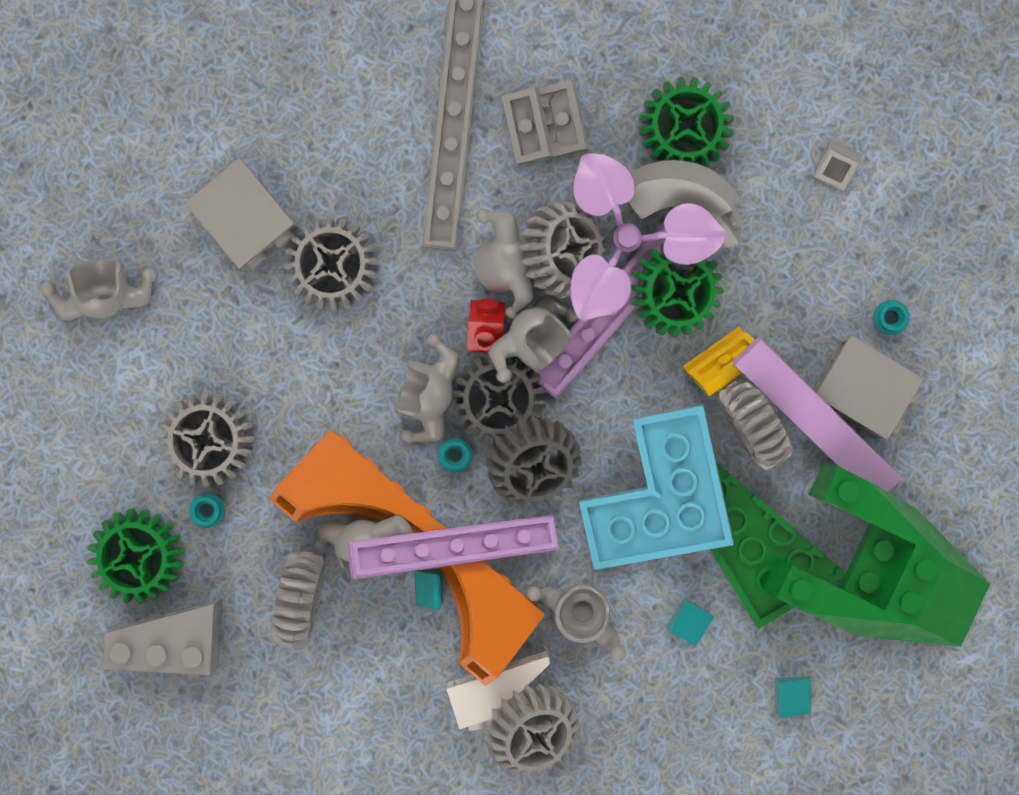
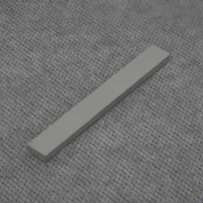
[422,0,485,251]

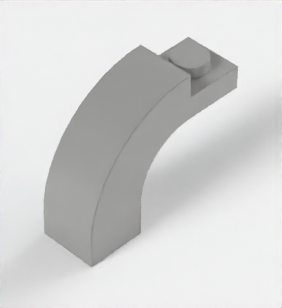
[629,160,743,248]

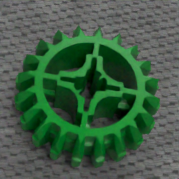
[638,77,734,168]
[630,243,725,337]
[87,508,185,604]

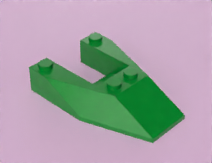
[763,463,990,647]

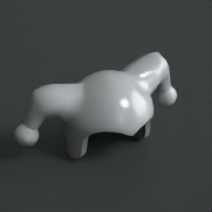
[474,209,535,321]
[41,259,158,321]
[488,295,578,383]
[394,334,460,445]
[315,515,414,568]
[527,585,626,661]

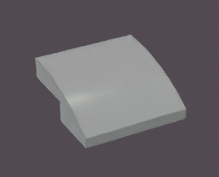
[502,79,589,165]

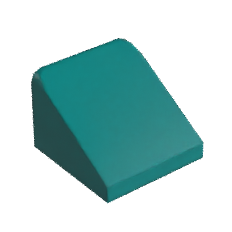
[414,570,442,610]
[666,598,714,646]
[775,677,811,718]

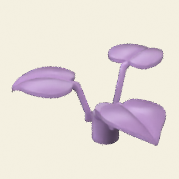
[571,154,726,321]

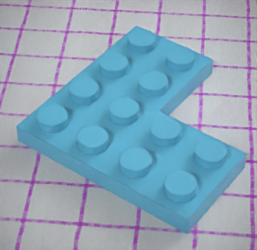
[579,404,734,570]

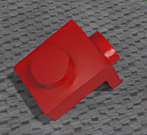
[467,298,506,353]

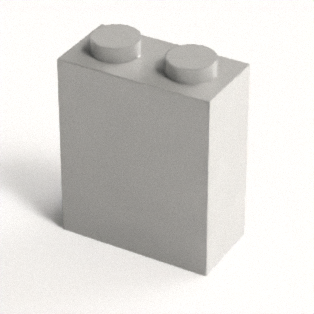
[185,158,299,271]
[812,335,924,440]

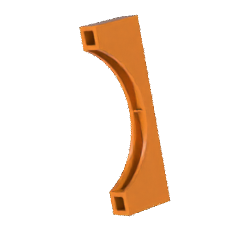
[269,429,545,686]

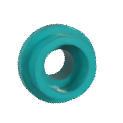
[873,300,909,335]
[438,438,473,473]
[189,493,225,528]

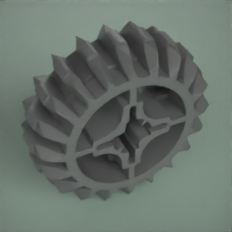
[452,353,546,446]
[486,415,582,508]

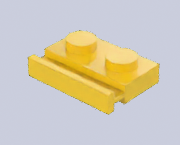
[683,326,755,397]

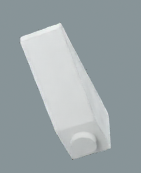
[447,651,550,731]

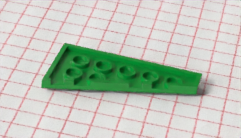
[710,463,846,629]

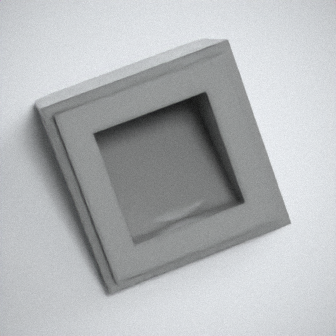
[813,139,861,191]

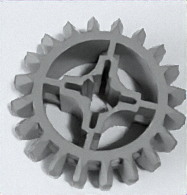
[519,201,608,298]
[284,216,380,312]
[717,377,792,470]
[158,392,255,488]
[271,551,325,648]
[484,683,581,778]

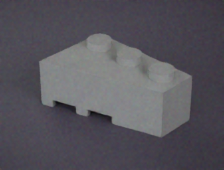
[103,598,222,675]

